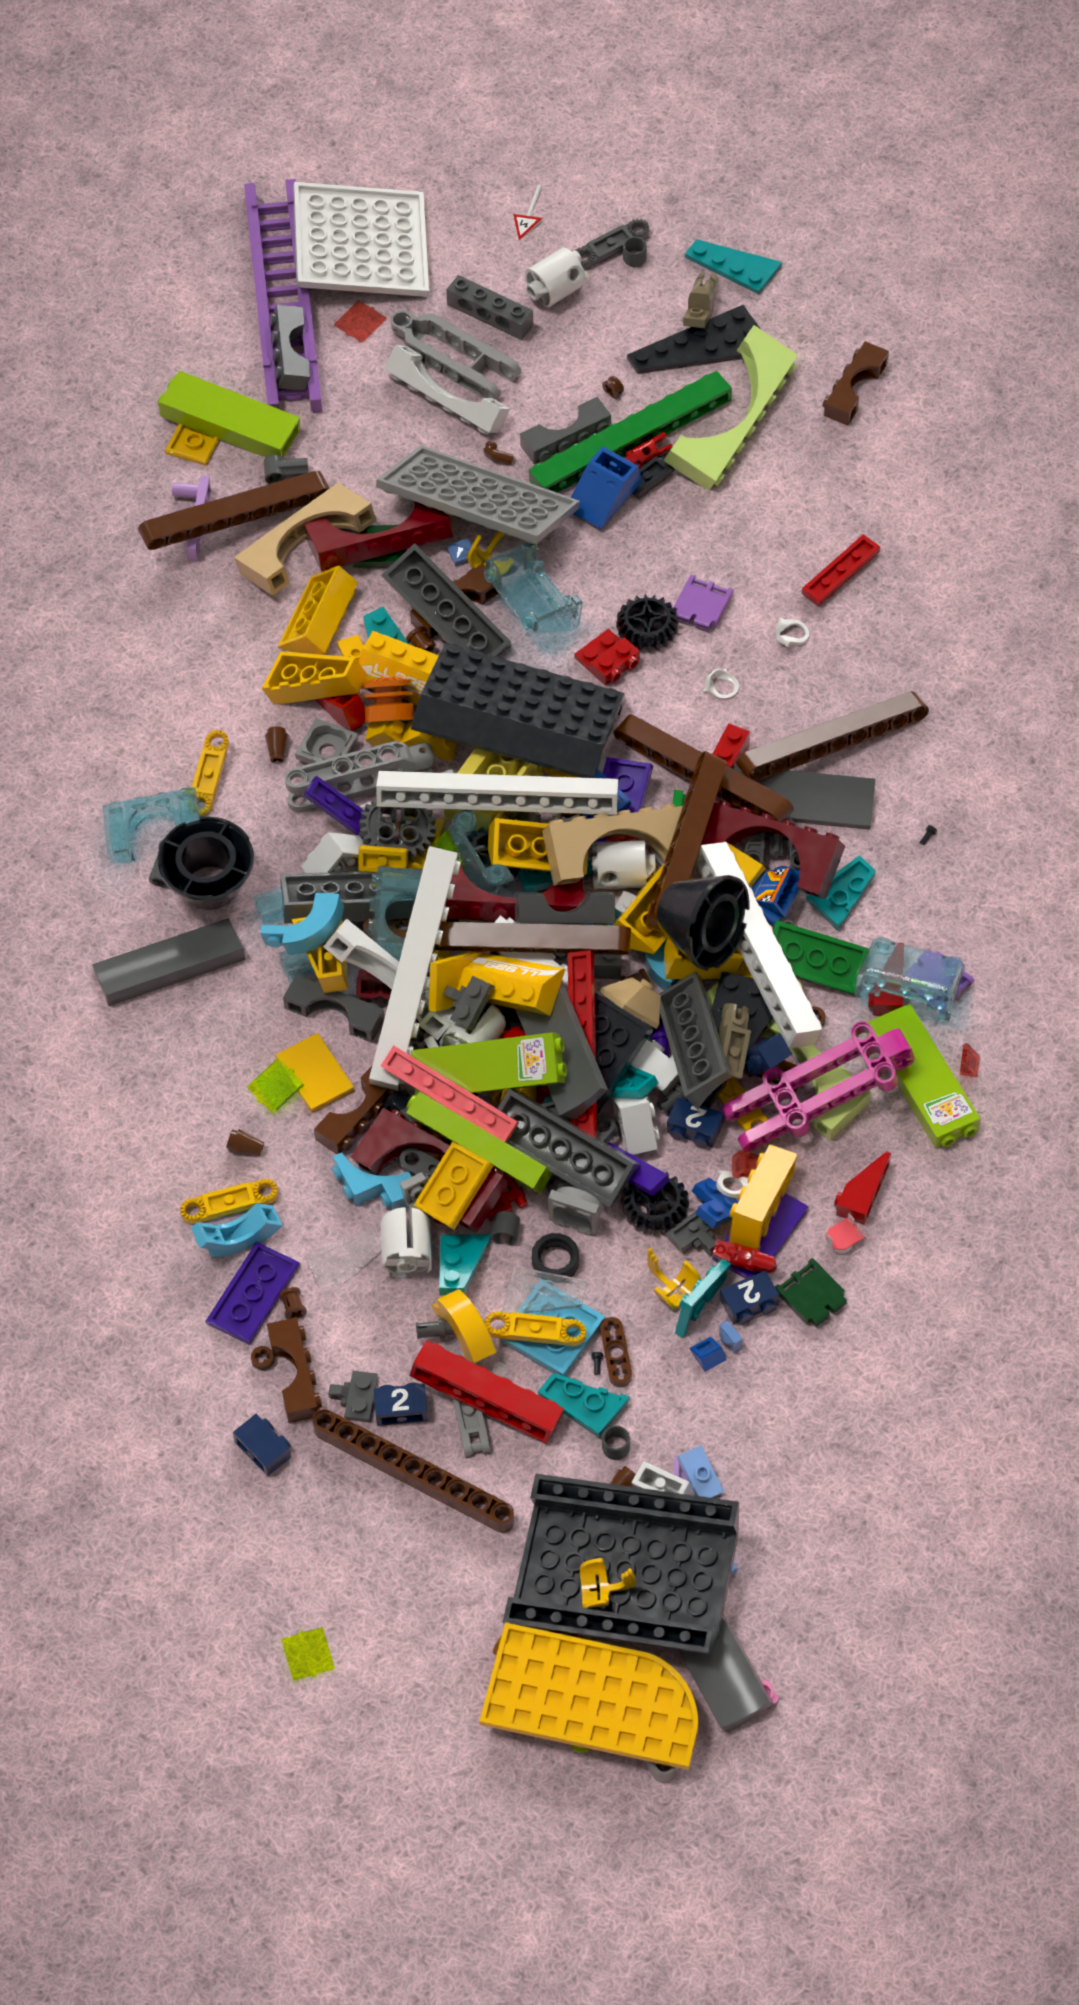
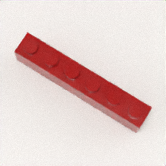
[409,1340,564,1444]

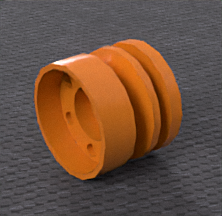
[363,677,414,722]

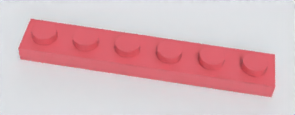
[381,1045,519,1143]

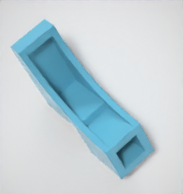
[331,1153,411,1210]

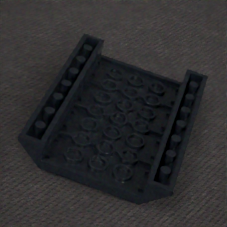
[411,643,626,778]
[503,1473,739,1654]

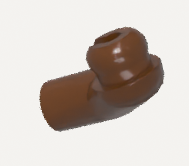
[483,441,514,465]

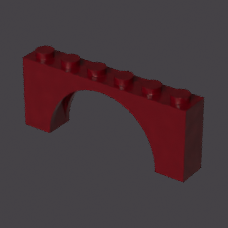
[304,501,453,572]
[699,801,845,900]
[445,865,584,925]
[351,1108,509,1234]

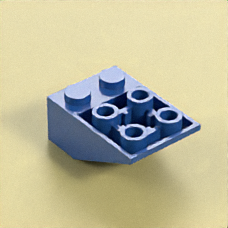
[571,446,642,530]

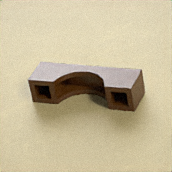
[822,341,889,426]
[410,563,500,640]
[314,1066,400,1154]
[267,1317,322,1423]

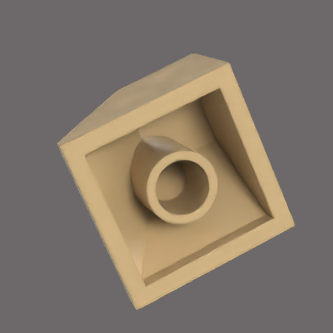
[599,977,661,1029]

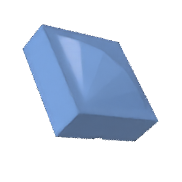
[447,538,471,566]
[719,1321,742,1354]

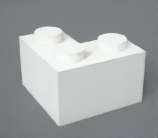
[301,832,366,873]
[611,1096,660,1155]
[632,1461,693,1495]

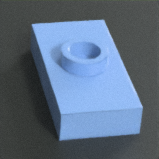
[677,1445,724,1498]

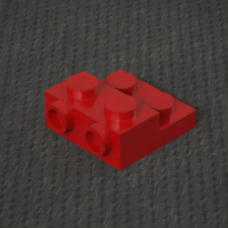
[574,628,640,686]

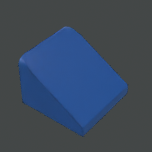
[689,1337,726,1372]

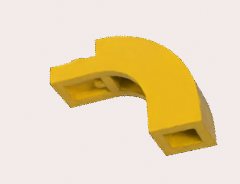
[432,1289,497,1363]

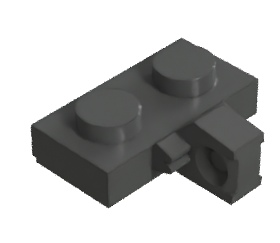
[443,976,495,1030]
[666,1211,720,1257]
[328,1370,378,1423]

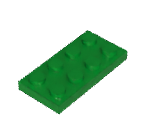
[773,920,870,995]

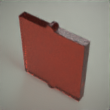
[334,300,387,343]

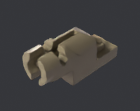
[683,272,719,328]
[719,1003,751,1080]

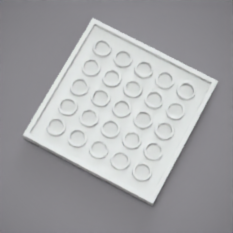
[293,182,429,297]

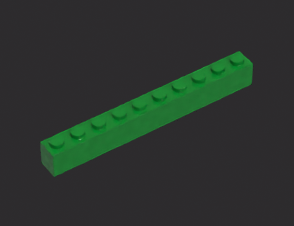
[529,370,732,493]

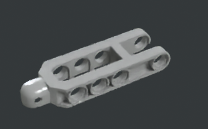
[391,311,522,400]
[285,741,435,813]

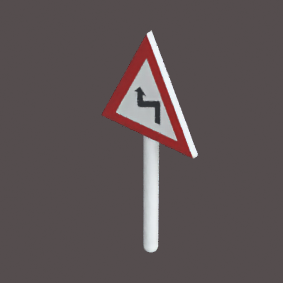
[513,185,543,240]

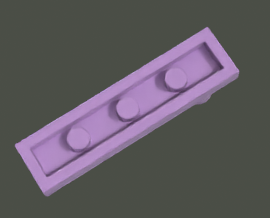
[172,476,211,561]

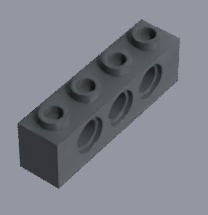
[446,275,533,341]

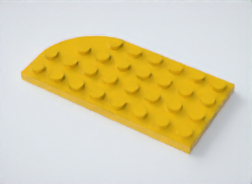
[479,1623,699,1770]

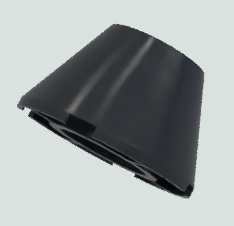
[158,817,254,910]
[657,875,750,971]

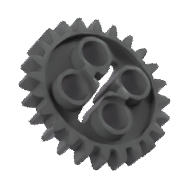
[359,798,437,861]

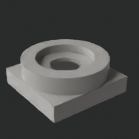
[295,718,358,772]
[548,1187,603,1236]

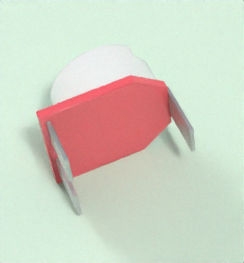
[826,1213,865,1254]

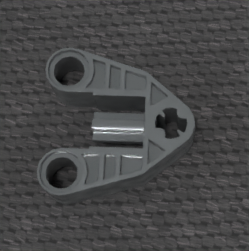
[744,816,800,871]

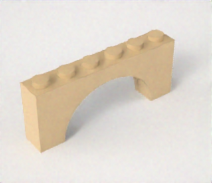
[234,483,377,596]
[542,804,683,886]

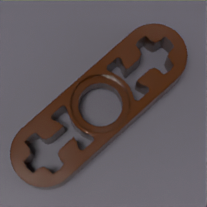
[600,1317,632,1387]

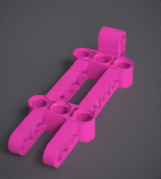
[721,1021,915,1152]

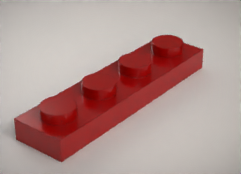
[802,534,880,606]

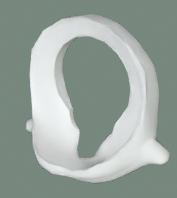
[775,617,809,647]
[703,669,739,700]
[716,1170,749,1198]

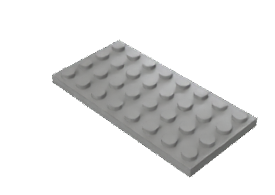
[376,445,580,544]

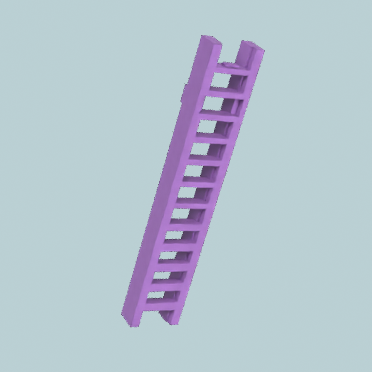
[244,179,322,413]

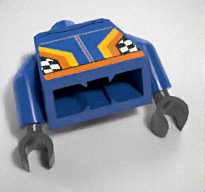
[751,866,800,927]

